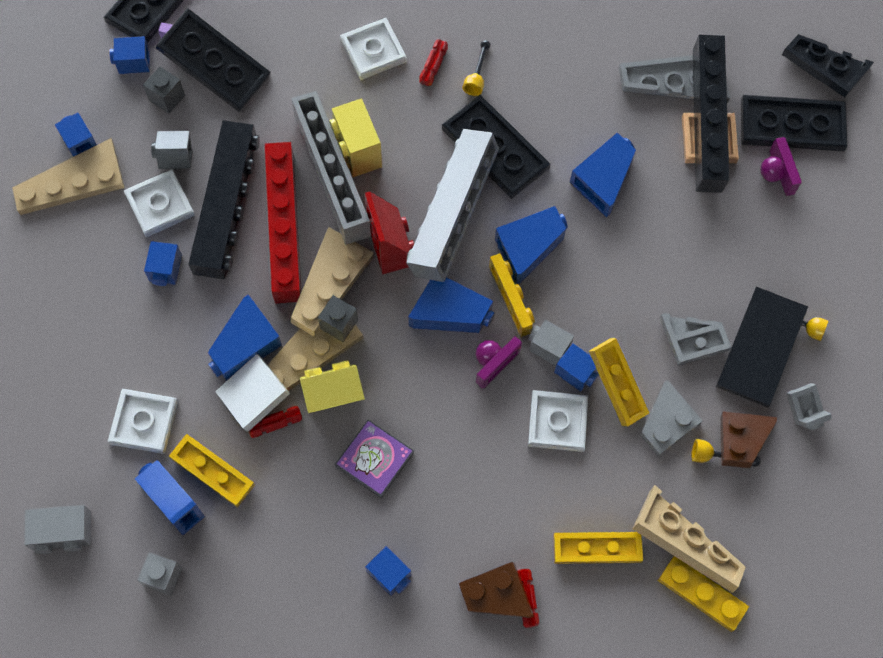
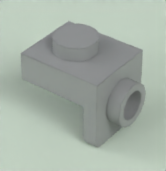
[786,383,832,430]

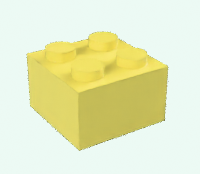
[329,98,382,177]
[300,360,365,413]

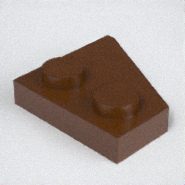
[720,411,777,468]
[459,562,535,618]

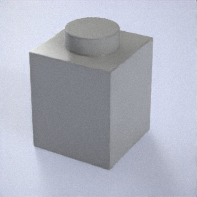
[528,320,574,366]
[137,552,183,596]

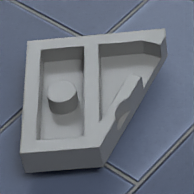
[660,313,732,366]
[640,380,703,457]

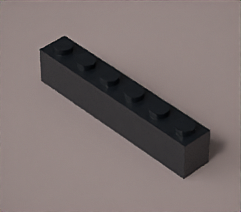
[693,34,729,193]
[188,120,260,279]

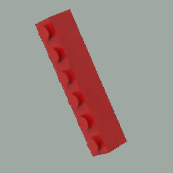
[264,142,302,304]

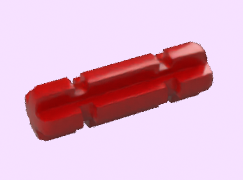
[419,39,448,86]
[249,406,302,438]
[518,569,540,628]

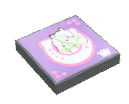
[335,420,414,498]

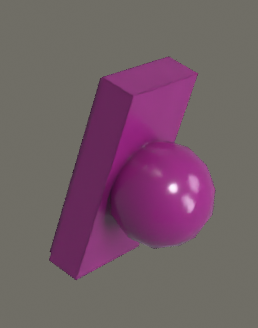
[760,137,802,196]
[475,336,522,389]

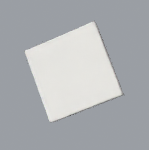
[340,18,407,80]
[123,169,195,238]
[215,354,290,432]
[108,389,178,454]
[528,390,588,452]

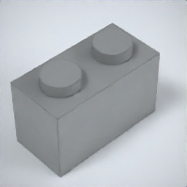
[24,505,91,554]

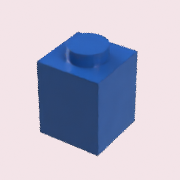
[110,36,150,74]
[54,112,97,157]
[144,241,182,286]
[554,343,599,392]
[365,546,412,596]

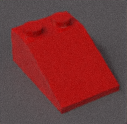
[365,191,414,275]

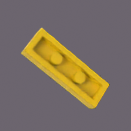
[489,253,535,337]
[589,338,649,427]
[169,434,255,508]
[553,532,643,564]
[657,556,750,632]

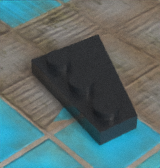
[782,34,874,98]

